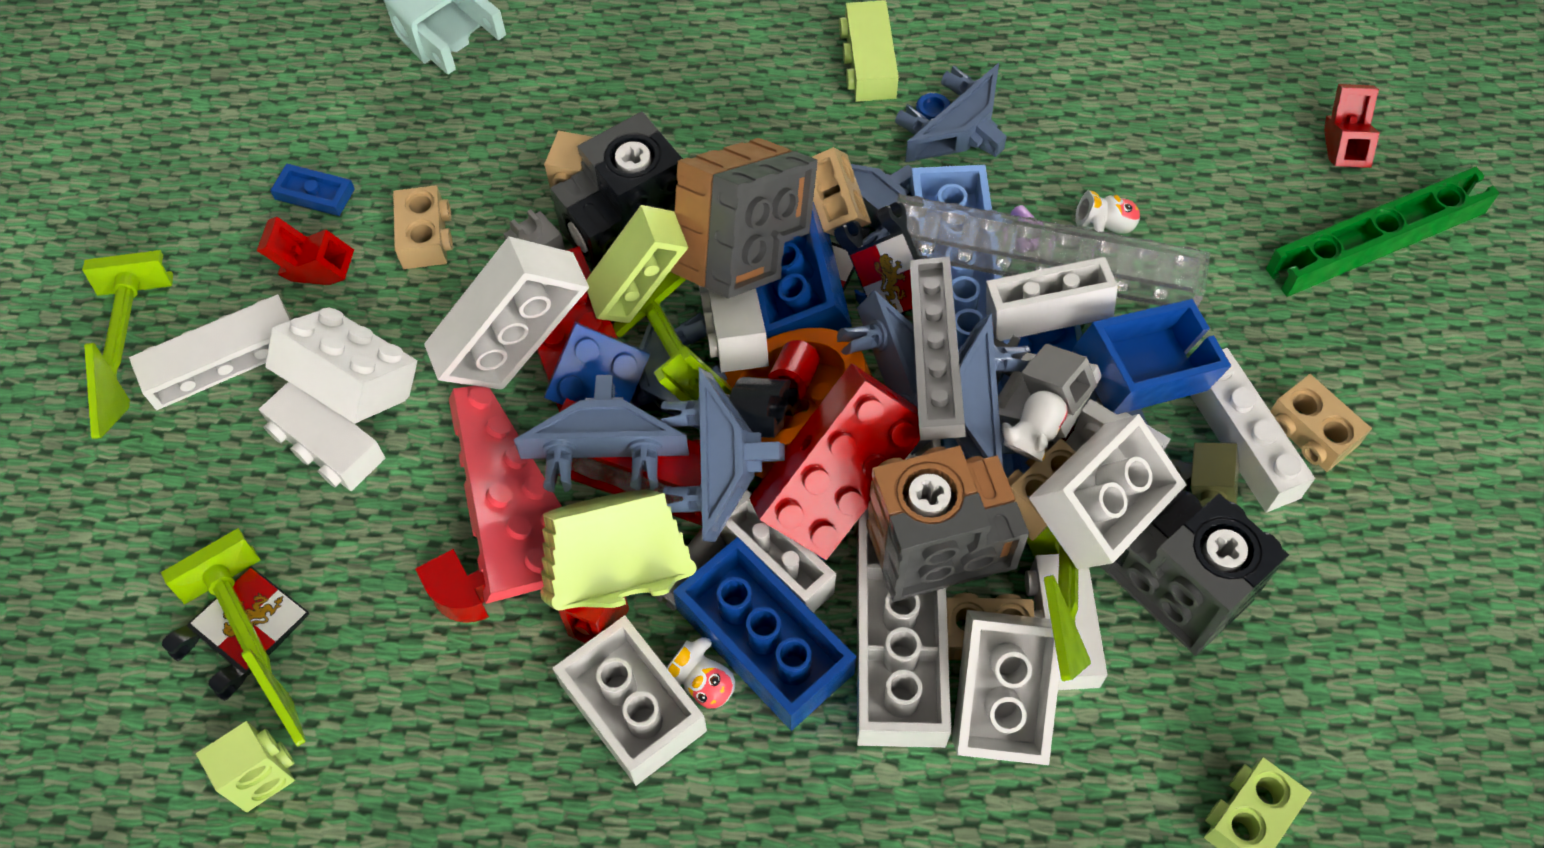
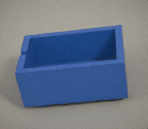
[1073,299,1232,415]

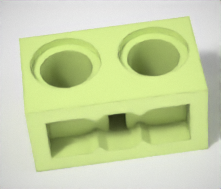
[196,721,295,812]
[1204,757,1312,848]

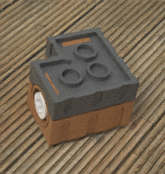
[671,138,818,299]
[866,445,1029,602]

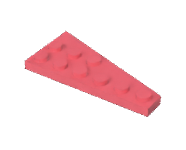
[449,386,562,604]

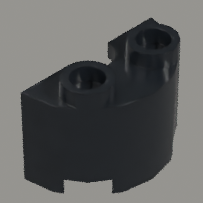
[726,377,801,438]

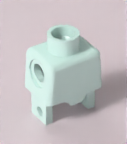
[384,0,506,74]

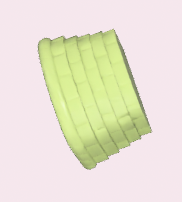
[540,489,697,611]

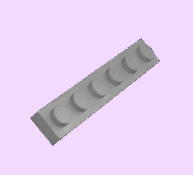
[910,257,966,441]

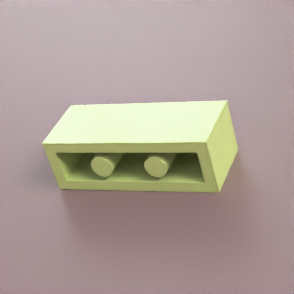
[839,0,899,102]
[586,205,689,323]

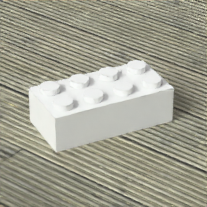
[424,236,589,390]

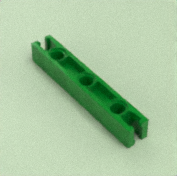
[1266,166,1500,297]

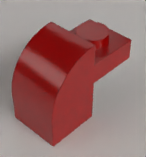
[1324,84,1380,168]
[256,216,355,285]
[415,549,489,623]

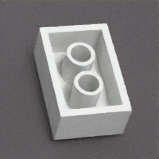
[265,307,418,424]
[1029,414,1187,569]
[952,610,1060,765]
[552,615,707,786]

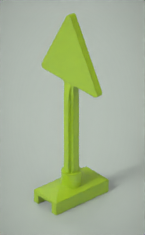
[82,250,173,439]
[614,271,732,401]
[1027,527,1091,682]
[160,528,306,747]

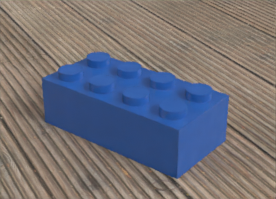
[756,202,852,339]
[673,537,857,731]

